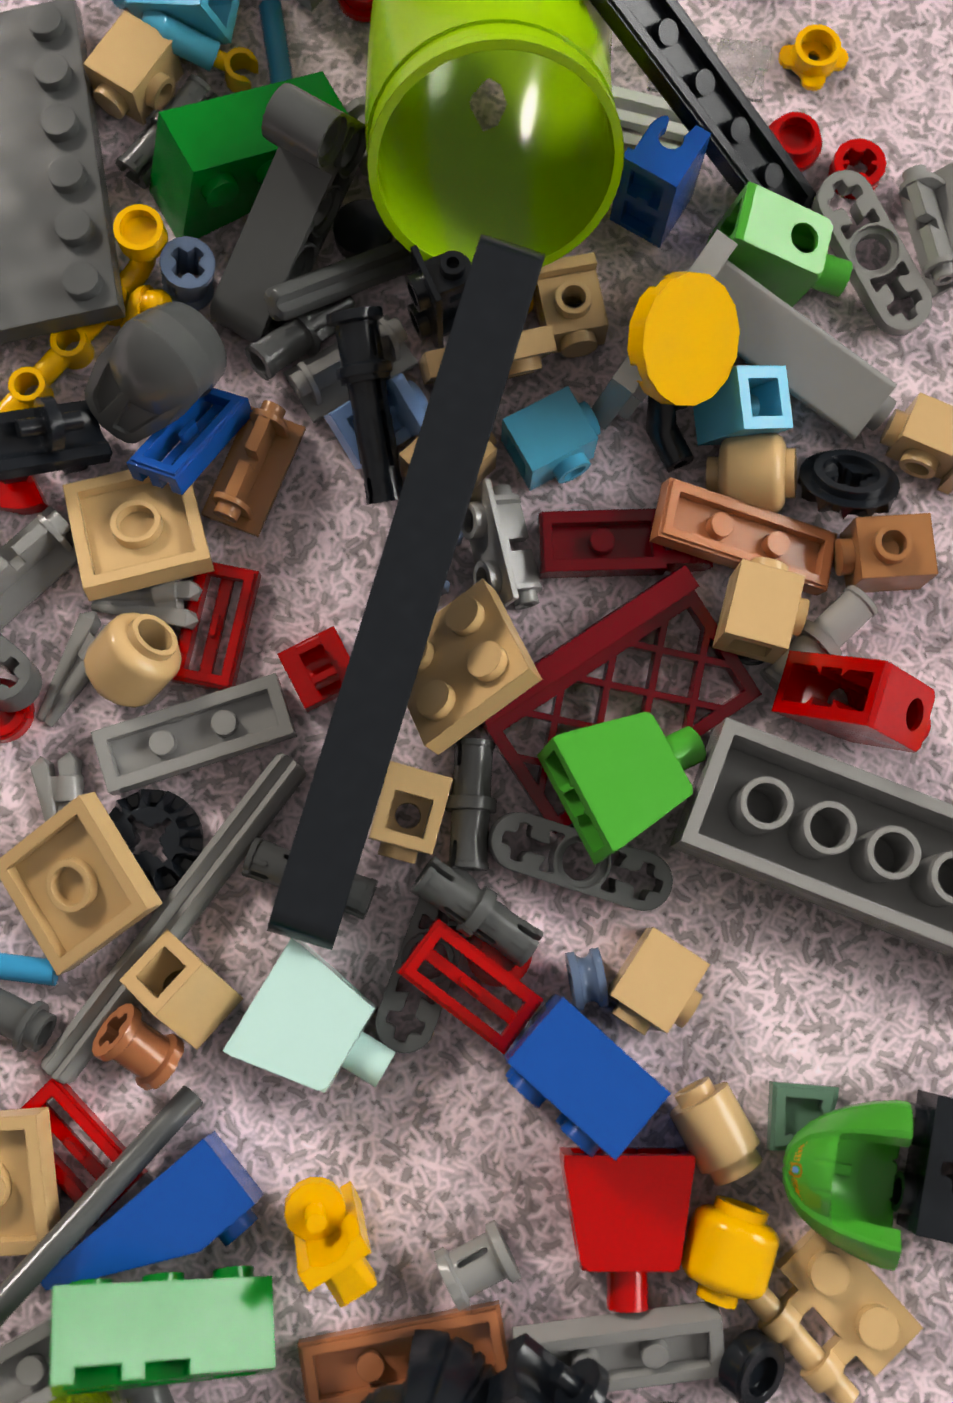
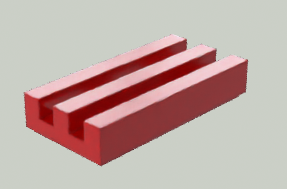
[171,562,261,690]
[396,918,544,1055]
[20,1078,148,1224]

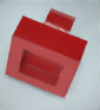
[277,626,350,713]

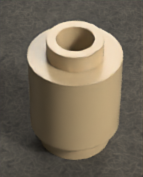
[669,1077,763,1186]

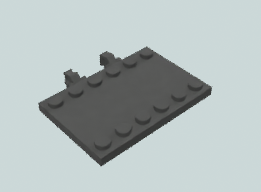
[0,0,126,345]

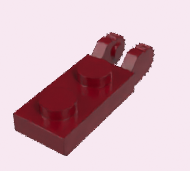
[538,508,713,579]

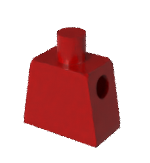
[771,650,935,753]
[559,1147,695,1313]

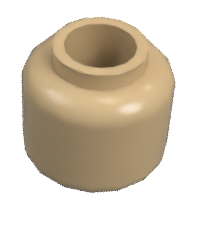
[706,433,797,513]
[84,612,182,708]

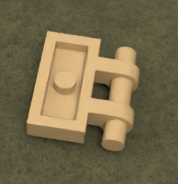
[744,1228,923,1403]

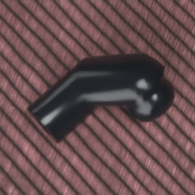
[646,396,694,473]

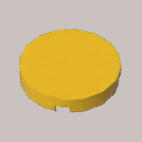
[627,272,740,406]

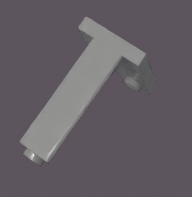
[592,229,897,440]

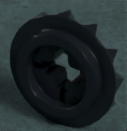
[797,449,900,519]
[109,789,203,892]

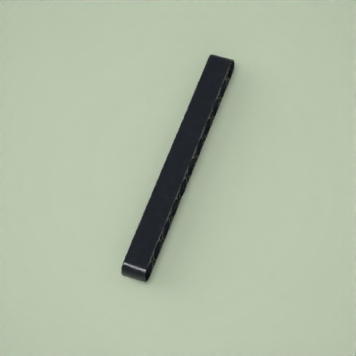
[267,234,546,950]

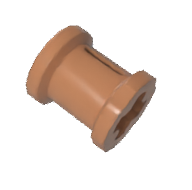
[92,1003,184,1091]

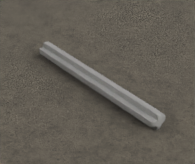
[41,753,306,1084]

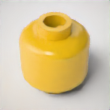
[681,1195,780,1309]

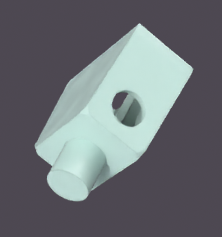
[222,938,396,1093]

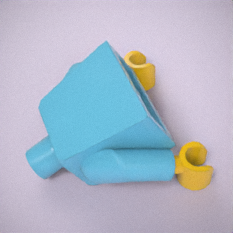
[112,0,259,93]

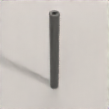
[0,1085,203,1327]

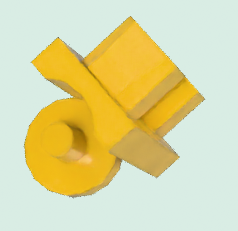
[284,1177,377,1307]

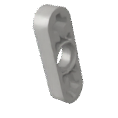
[813,170,932,336]

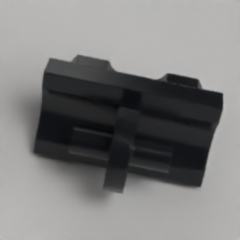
[0,396,112,484]
[486,1333,613,1403]

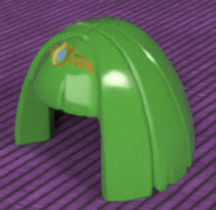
[782,1100,913,1271]

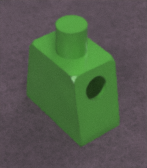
[707,181,852,307]
[537,712,706,865]

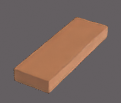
[649,477,837,596]
[297,1300,508,1403]

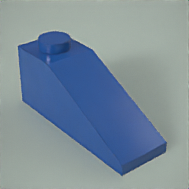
[40,1131,264,1291]

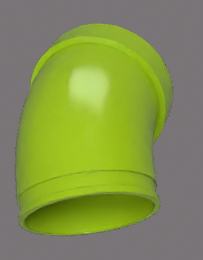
[365,0,624,267]

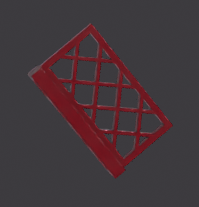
[479,565,762,834]

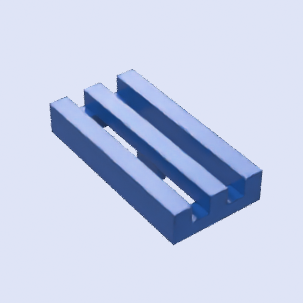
[126,388,252,495]

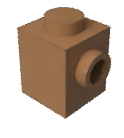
[833,513,938,593]

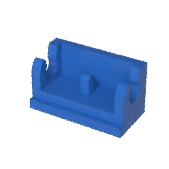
[609,115,711,248]

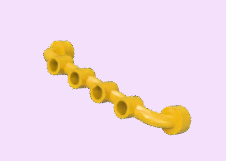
[0,204,168,413]

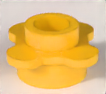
[778,24,848,91]

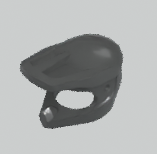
[84,301,227,444]

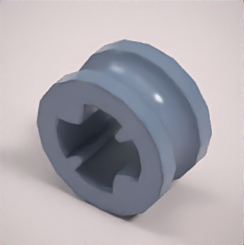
[565,948,609,1011]

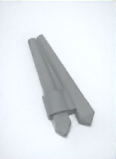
[91,579,203,630]
[36,611,106,727]
[30,751,84,822]

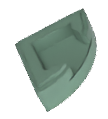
[766,1081,839,1151]

